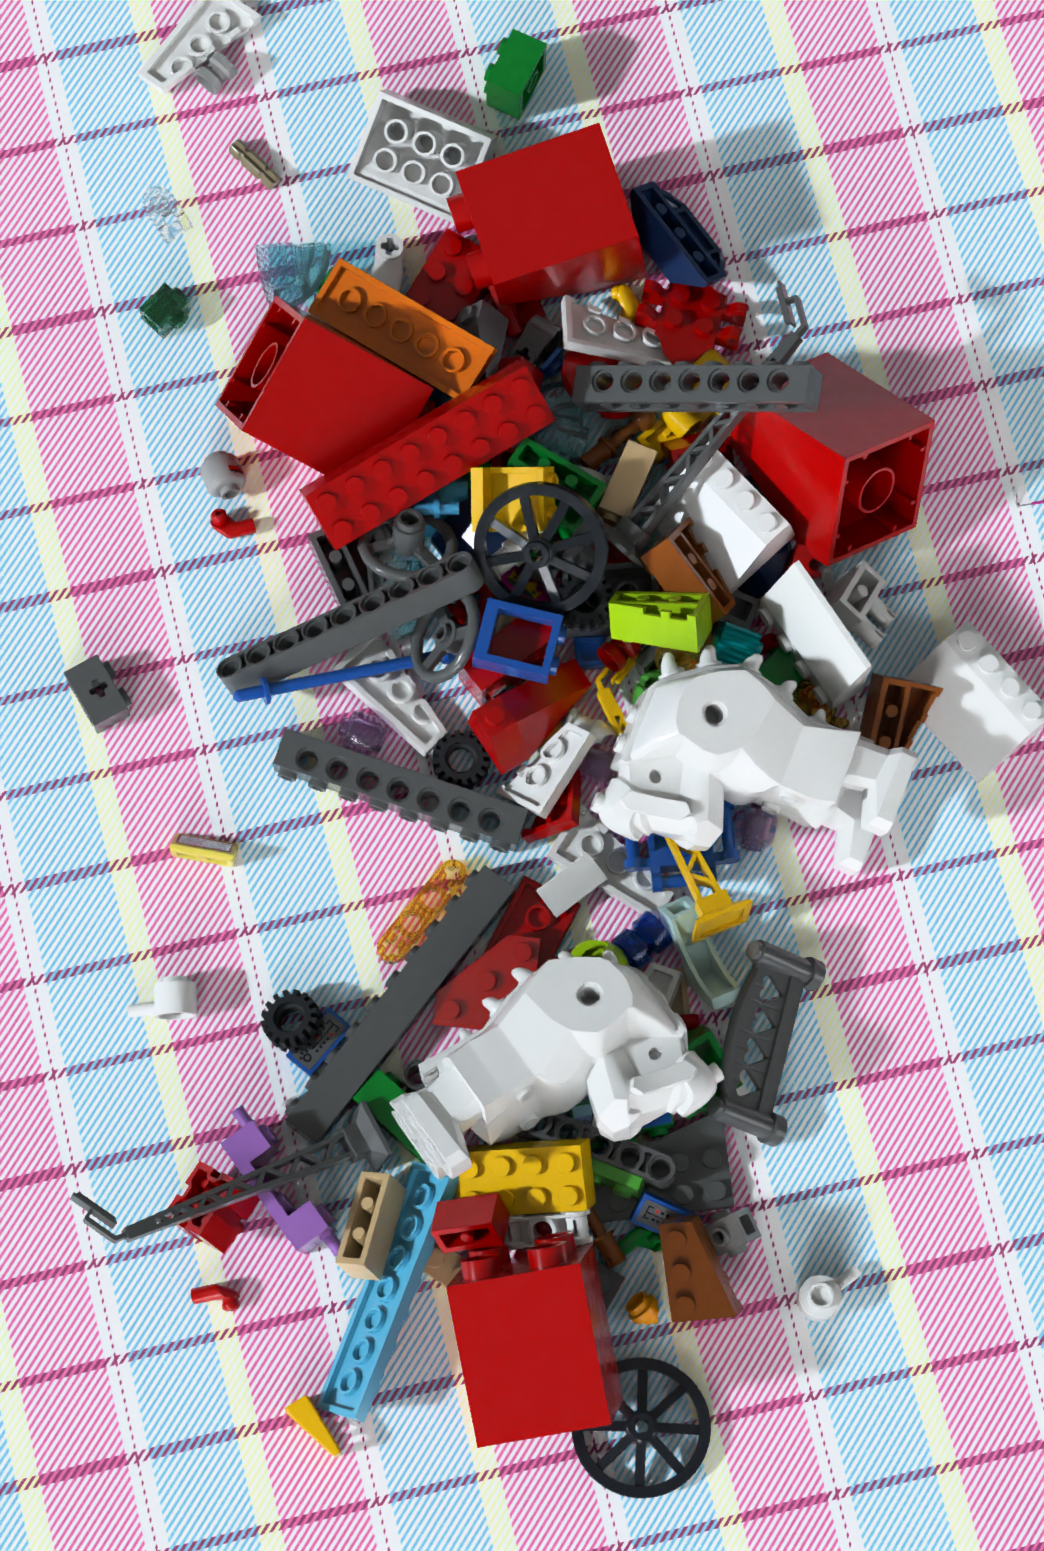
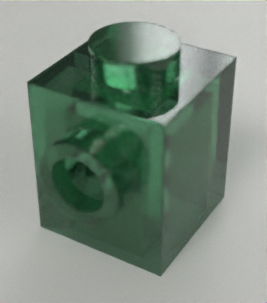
[139,283,190,339]

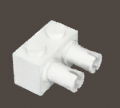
[826,560,896,649]

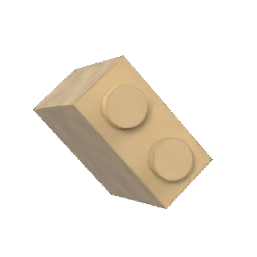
[597,439,657,527]

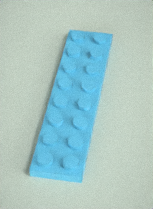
[316,1161,459,1423]

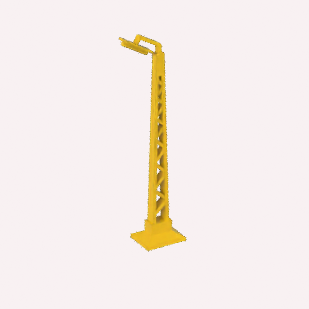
[595,645,753,944]

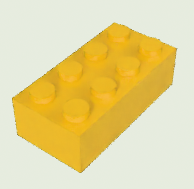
[456,1138,596,1215]

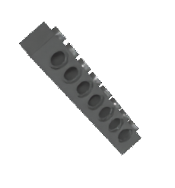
[571,361,823,412]
[273,728,529,853]

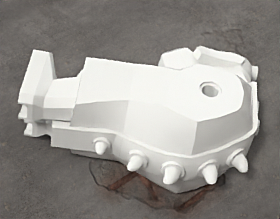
[590,645,917,876]
[389,950,724,1180]

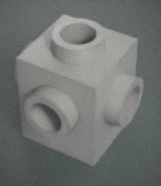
[704,1206,762,1258]

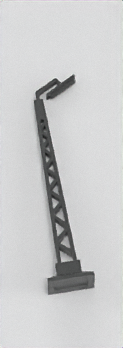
[603,280,809,571]
[70,1100,393,1244]

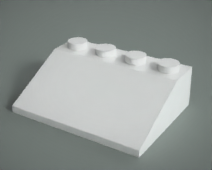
[346,89,499,223]
[645,441,795,594]
[759,560,872,711]
[904,620,1044,783]

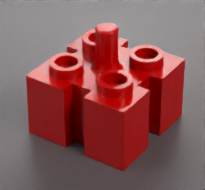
[168,1161,260,1254]

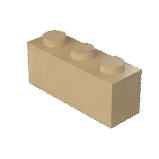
[335,1171,407,1281]

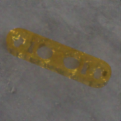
[377,859,467,964]

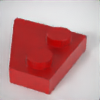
[522,769,582,843]

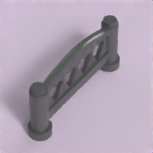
[707,940,826,1147]

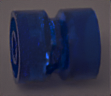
[611,911,673,970]

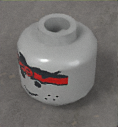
[200,451,246,500]

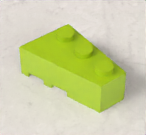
[608,591,712,653]

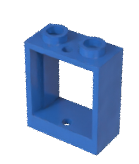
[472,598,568,685]

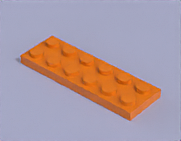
[307,257,498,398]

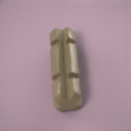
[229,139,280,190]

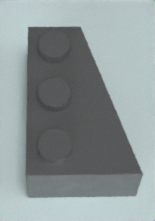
[308,529,374,607]

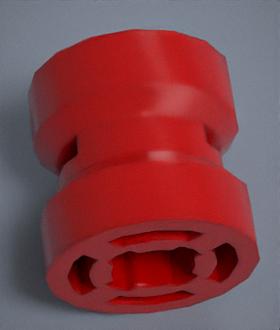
[597,639,641,673]

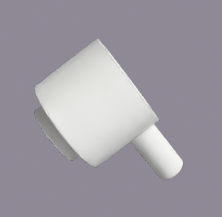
[128,975,197,1020]
[796,1265,862,1322]

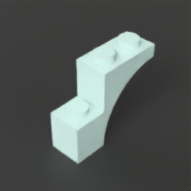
[658,895,741,1010]

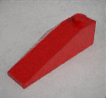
[467,658,592,775]

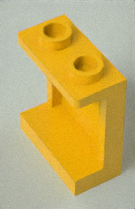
[471,466,558,532]

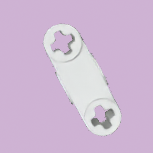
[371,233,404,294]
[504,1209,593,1250]

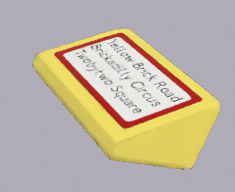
[170,833,239,868]

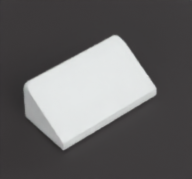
[536,851,608,918]

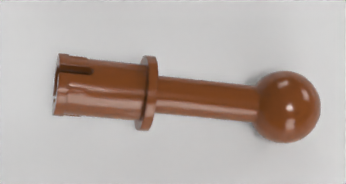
[579,412,657,470]
[587,1206,627,1270]

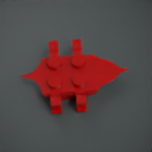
[634,279,749,365]

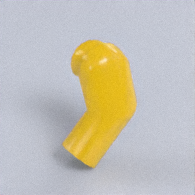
[610,284,639,324]

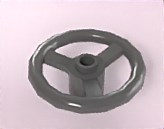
[357,508,459,583]
[410,594,481,684]

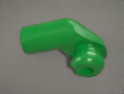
[617,1226,662,1256]

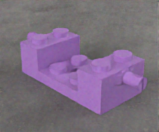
[220,1105,341,1257]

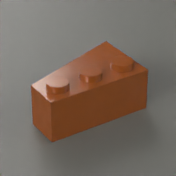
[640,516,736,624]
[859,673,944,749]
[659,1214,744,1323]

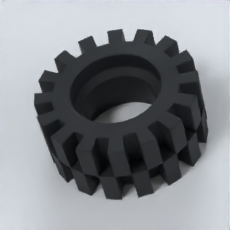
[558,574,614,632]
[432,730,490,790]
[261,989,324,1053]

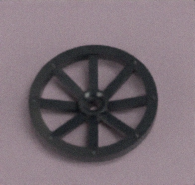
[474,481,609,614]
[571,1357,711,1499]

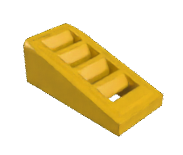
[284,1395,342,1458]

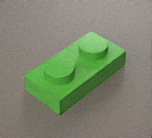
[592,1158,645,1199]

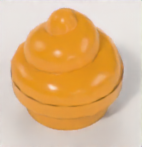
[626,1291,659,1325]

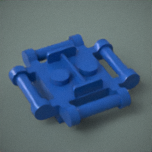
[624,800,740,893]

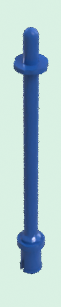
[233,651,456,705]

